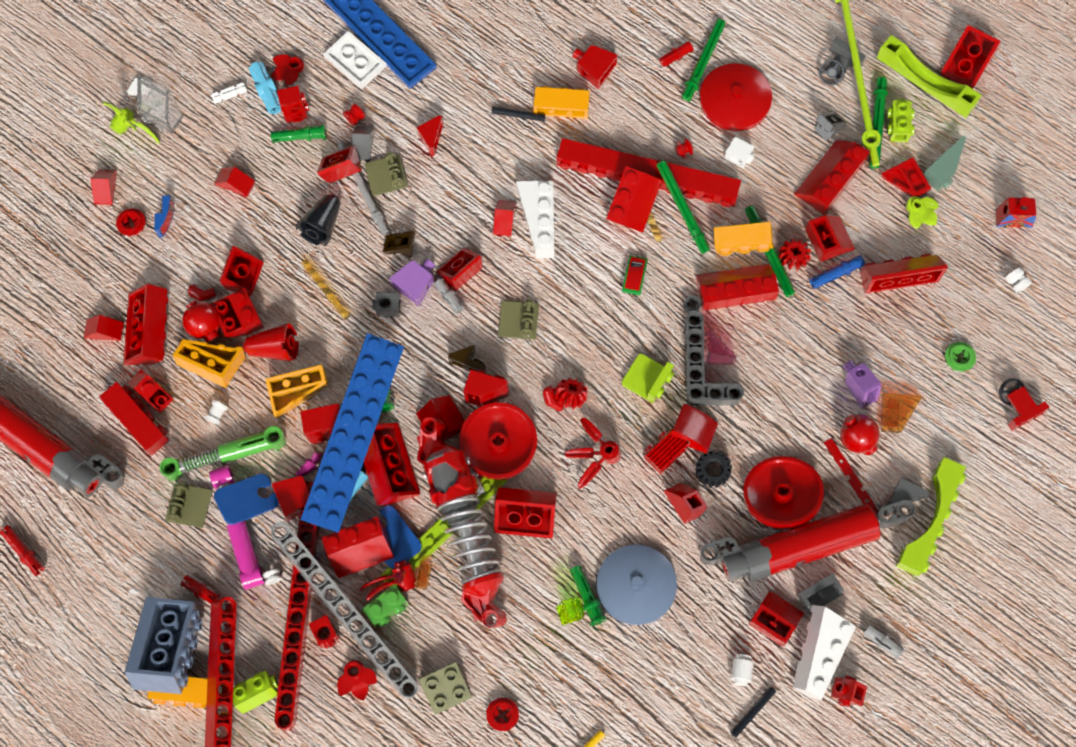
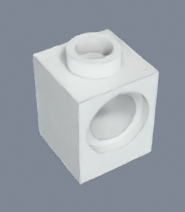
[724,136,755,169]

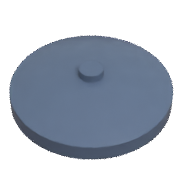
[597,545,677,626]

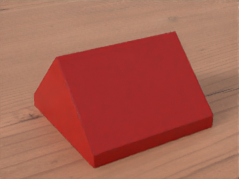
[317,145,362,184]
[219,246,264,296]
[436,247,483,292]
[416,395,465,442]

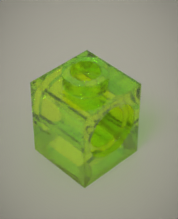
[556,596,585,625]

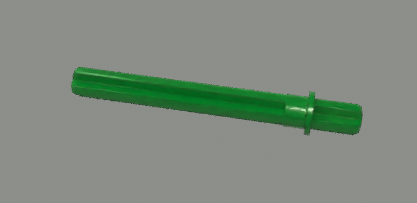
[682,19,725,102]
[869,76,888,169]
[657,161,710,254]
[745,205,795,297]

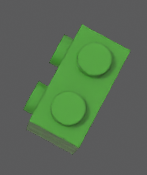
[362,585,409,629]

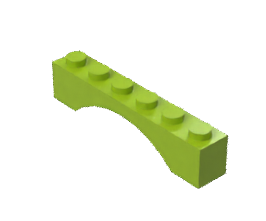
[877,35,982,118]
[896,457,966,577]

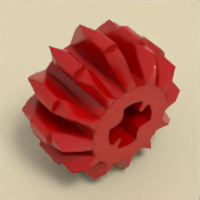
[779,238,811,270]
[555,377,588,410]

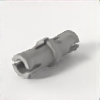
[434,278,465,314]
[863,624,904,659]

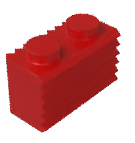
[644,428,689,475]

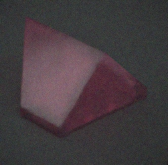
[705,330,737,365]

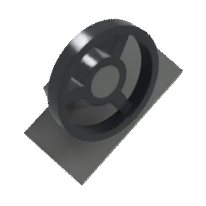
[819,36,866,85]

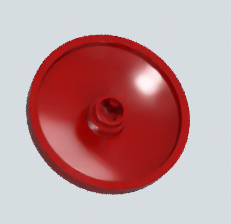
[699,63,772,131]
[459,402,537,480]
[743,456,824,529]

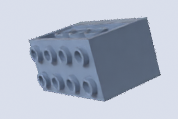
[124,597,203,694]

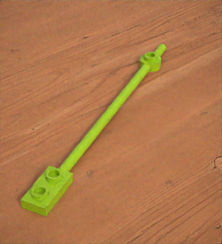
[835,0,881,166]

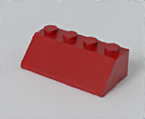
[794,140,870,215]
[860,254,948,294]
[695,264,779,311]
[123,284,168,365]
[364,423,420,506]

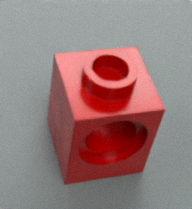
[308,615,340,649]

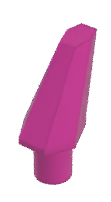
[295,451,321,476]

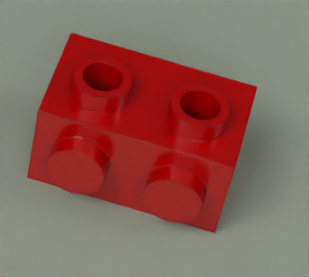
[277,86,310,123]

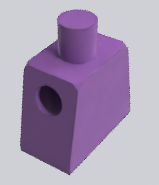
[390,259,435,306]
[843,360,882,409]

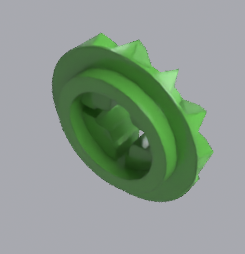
[944,342,976,372]

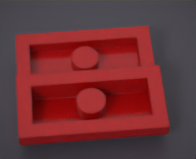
[672,404,718,453]

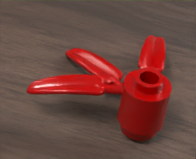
[564,417,621,489]
[360,560,416,601]

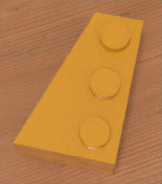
[173,339,246,388]
[265,365,329,419]

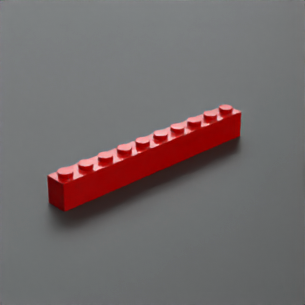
[556,138,741,207]

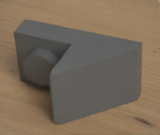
[815,111,847,141]

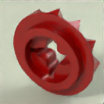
[116,208,146,237]
[486,698,519,732]

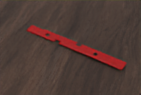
[824,438,879,514]

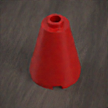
[243,323,299,361]

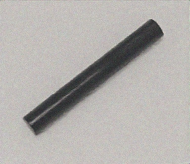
[491,106,546,122]
[730,686,776,738]

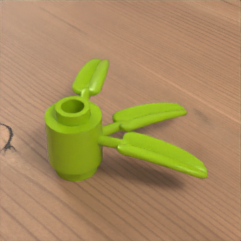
[103,101,160,144]

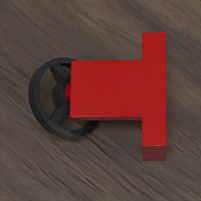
[999,378,1050,431]

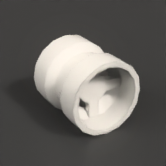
[1005,267,1032,294]

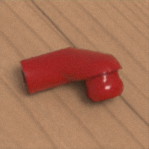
[188,284,216,302]
[542,386,565,412]

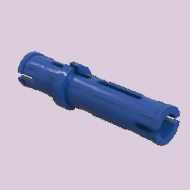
[809,255,865,290]

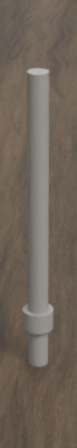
[337,142,389,235]

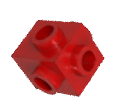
[831,675,867,707]

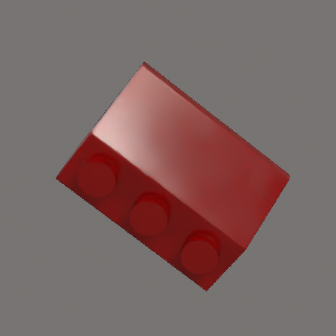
[606,166,663,233]
[494,487,557,539]
[321,517,394,579]

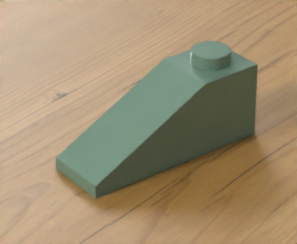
[924,135,966,192]

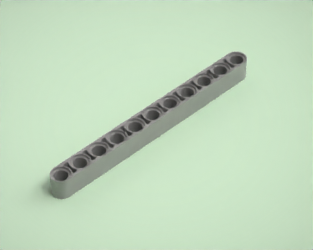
[271,522,418,699]

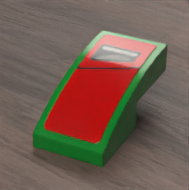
[622,255,648,296]

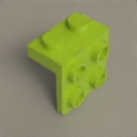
[622,354,675,404]

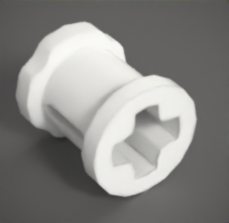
[204,400,228,425]

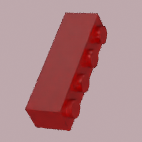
[99,382,169,456]

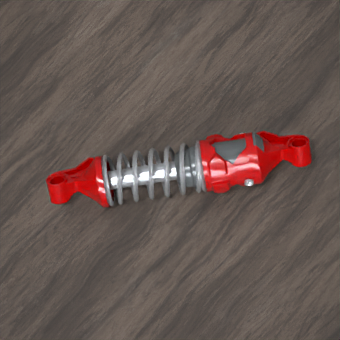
[417,417,507,628]

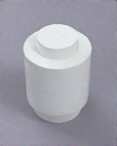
[731,654,754,686]

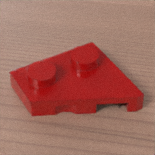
[881,157,931,197]

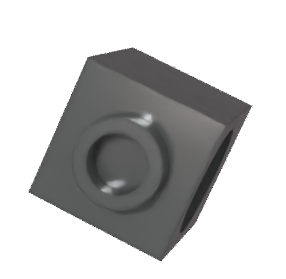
[372,292,401,317]

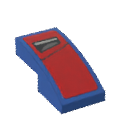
[154,195,175,238]

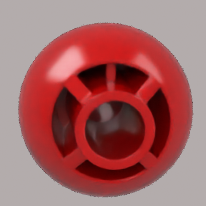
[182,301,220,343]
[840,414,880,456]

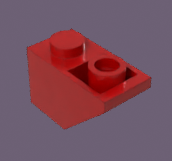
[128,370,174,413]
[663,483,708,524]

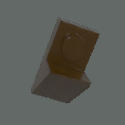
[383,231,416,258]
[448,345,487,372]

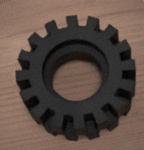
[695,450,732,488]

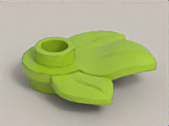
[906,196,939,229]

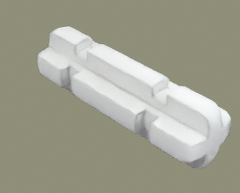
[211,82,247,103]

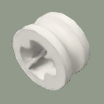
[262,569,283,585]

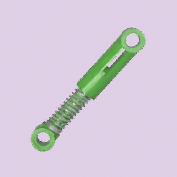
[159,426,286,481]

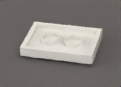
[323,31,386,90]

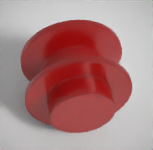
[675,138,694,158]

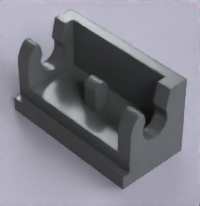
[797,573,844,615]

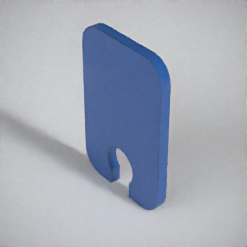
[214,474,279,525]
[368,506,422,568]

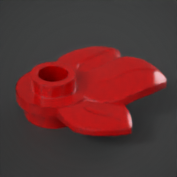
[270,54,304,85]
[337,660,377,701]

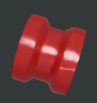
[343,103,365,126]

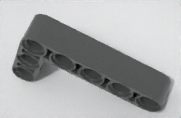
[685,310,744,406]

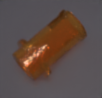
[415,563,432,589]

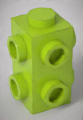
[887,99,915,142]
[233,671,279,714]

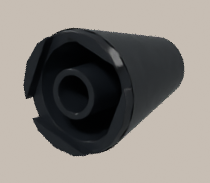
[296,195,341,246]

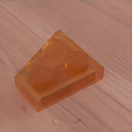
[881,392,921,433]

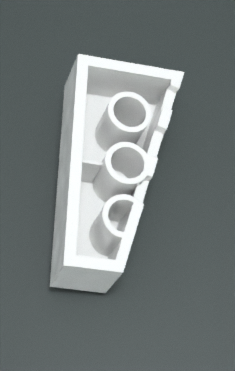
[516,181,554,258]
[793,605,856,700]

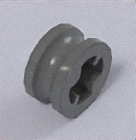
[683,295,701,313]

